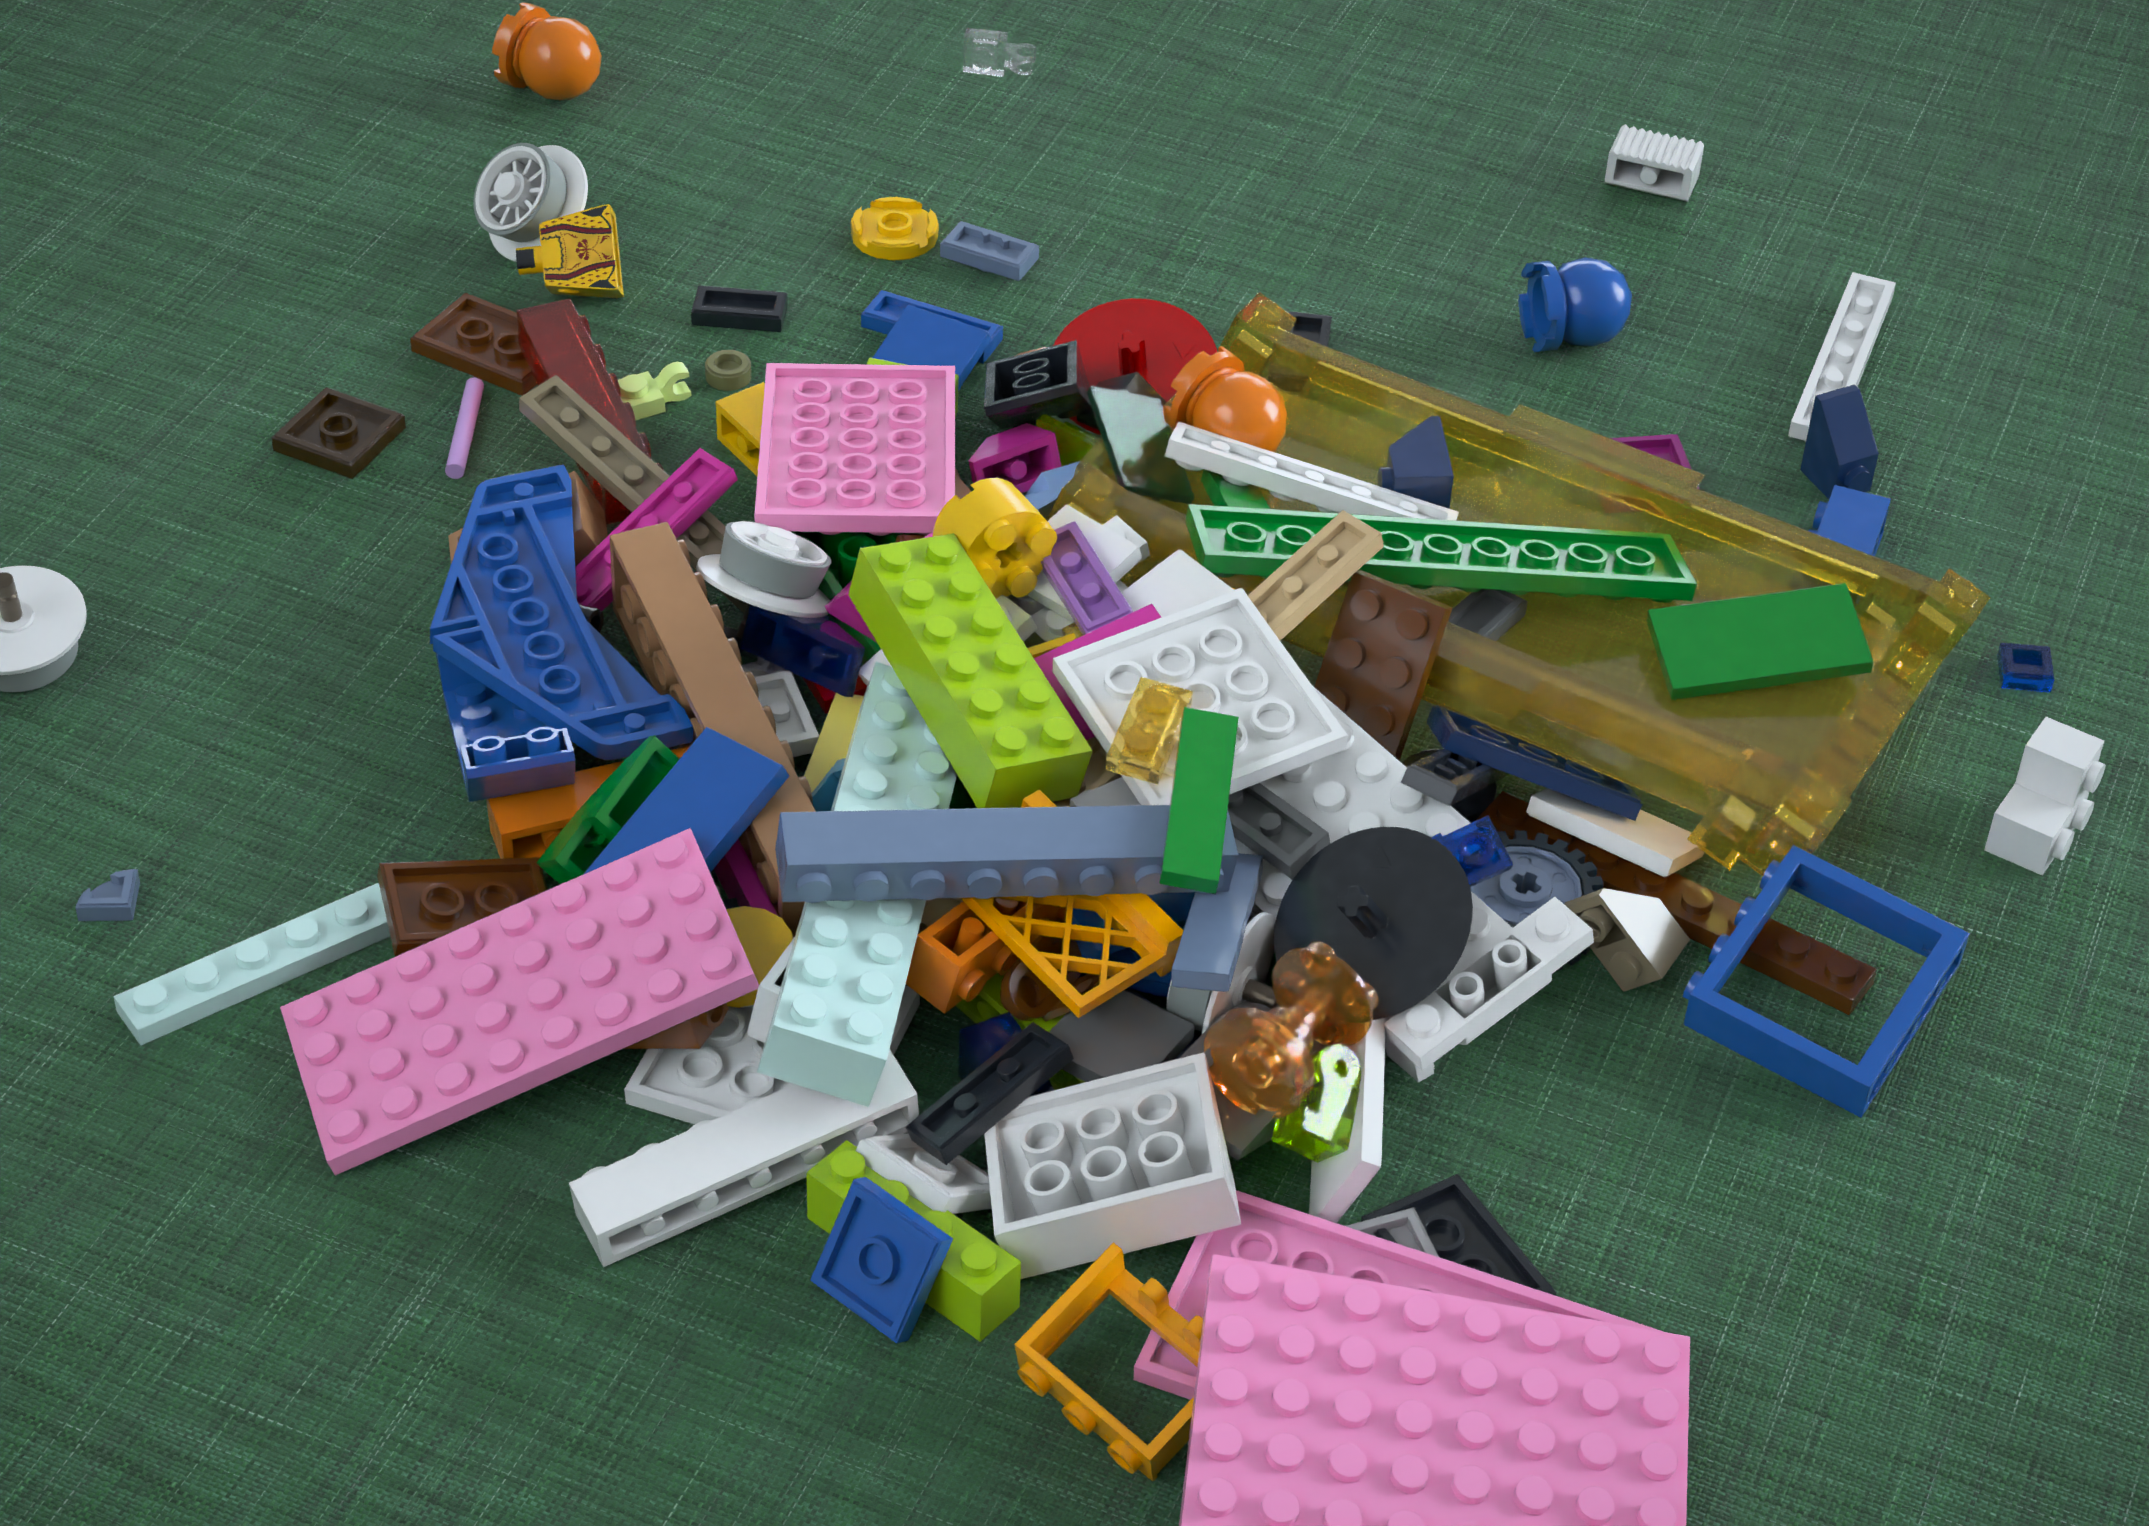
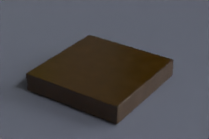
[272,387,406,479]

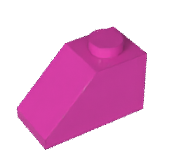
[968,423,1062,493]

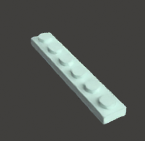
[114,883,390,1046]

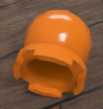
[492,2,602,100]
[1163,346,1287,452]

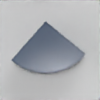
[76,869,140,921]

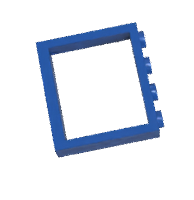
[1682,845,1970,1118]

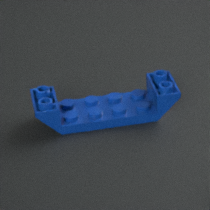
[435,652,575,802]

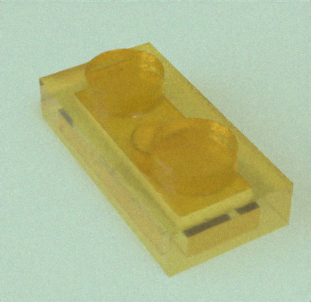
[1106,677,1193,785]

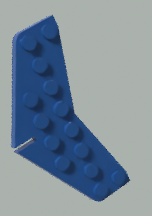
[430,464,693,760]

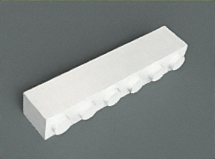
[569,1049,919,1267]

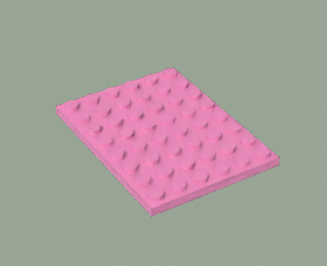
[1179,1254,1690,1526]

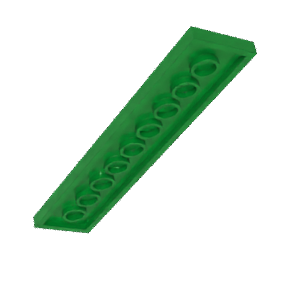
[1185,504,1697,603]

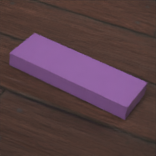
[1041,521,1133,635]

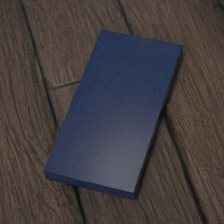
[1426,705,1643,821]

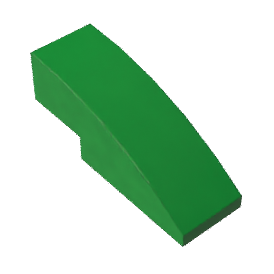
[536,735,680,884]

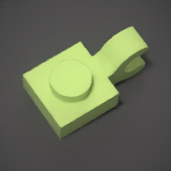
[605,362,692,424]

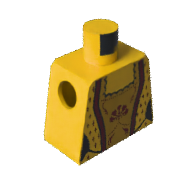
[516,204,624,298]

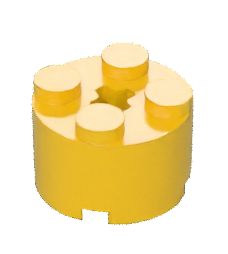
[933,478,1057,599]

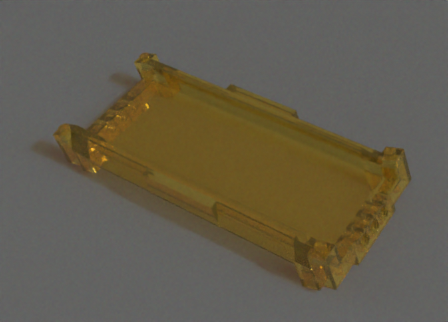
[1047,292,1991,876]

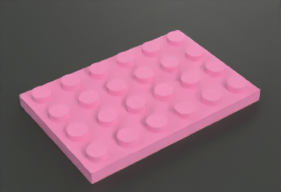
[754,363,955,536]

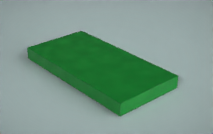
[1646,583,1874,700]

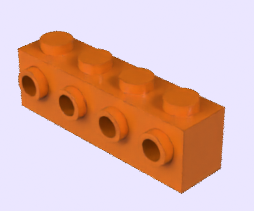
[906,898,1066,1014]

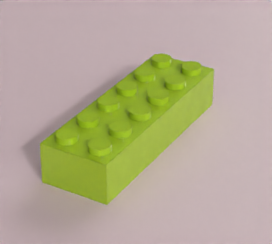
[848,533,1093,808]

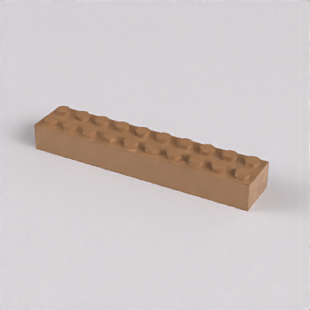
[610,522,816,938]

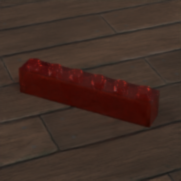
[517,298,664,524]

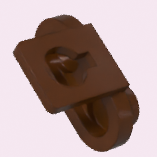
[1000,935,1111,1022]

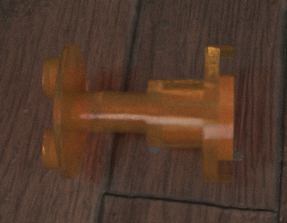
[1204,941,1378,1118]

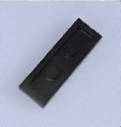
[906,1022,1074,1165]

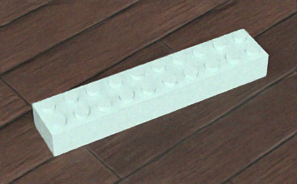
[757,662,957,1107]

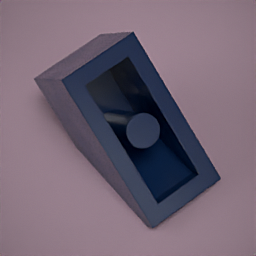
[1800,384,1879,499]
[1378,416,1454,509]

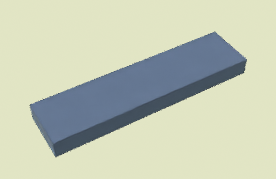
[1172,853,1263,992]

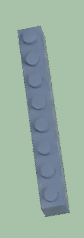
[775,805,1238,903]

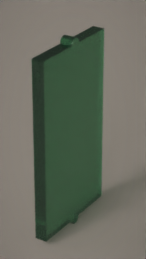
[1086,386,1195,504]

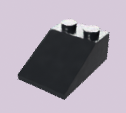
[984,340,1091,429]

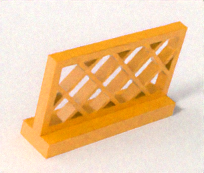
[960,789,1184,1018]

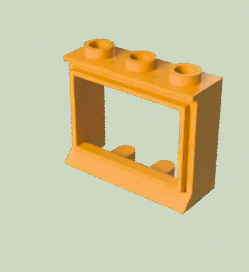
[1014,1242,1203,1481]

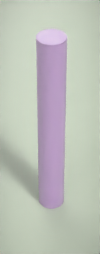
[445,377,484,479]

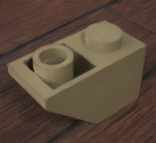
[1564,888,1690,992]

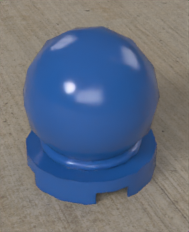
[1518,257,1632,352]

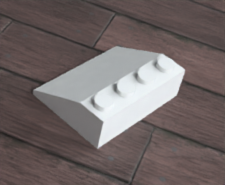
[984,1052,1241,1279]

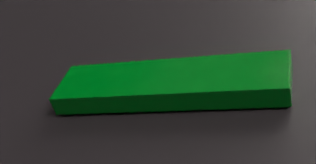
[1159,707,1239,894]

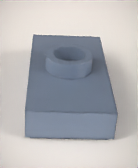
[940,221,1039,281]

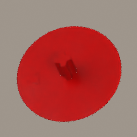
[1053,298,1217,439]

